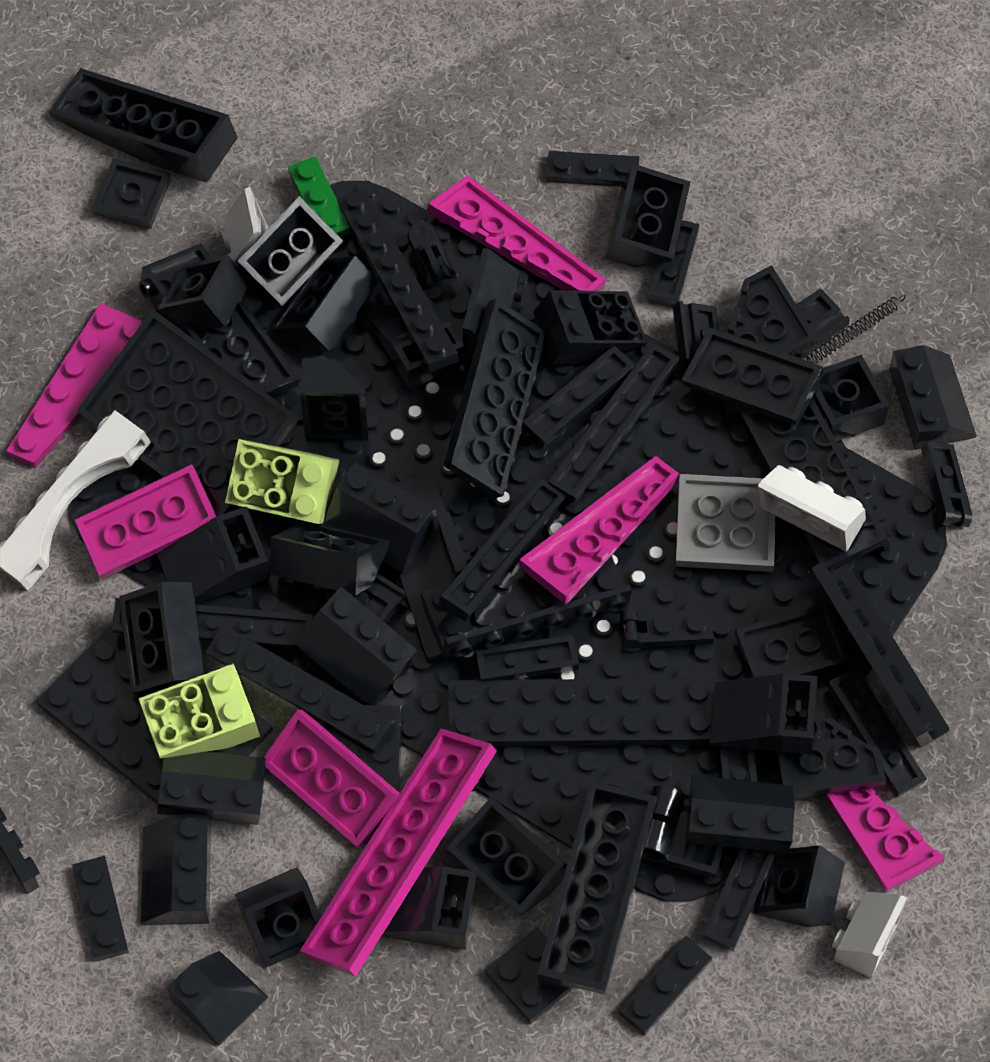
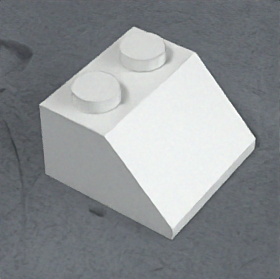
[222,187,268,268]
[832,892,907,978]

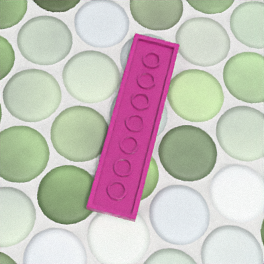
[300,728,497,977]

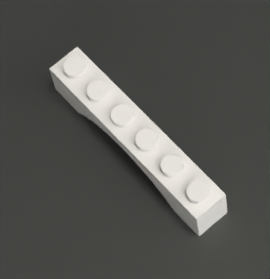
[0,410,151,591]

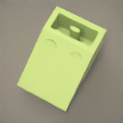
[225,439,339,524]
[139,664,260,759]

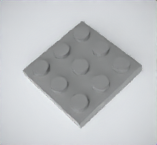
[675,474,775,572]

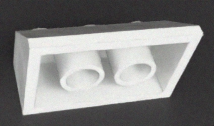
[758,465,866,552]

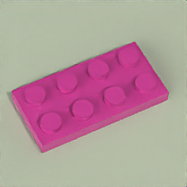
[75,464,217,579]
[264,710,400,847]

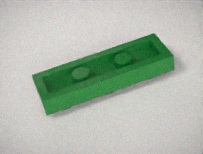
[288,156,351,238]

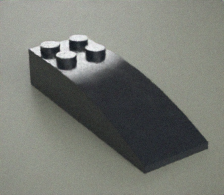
[49,68,238,183]

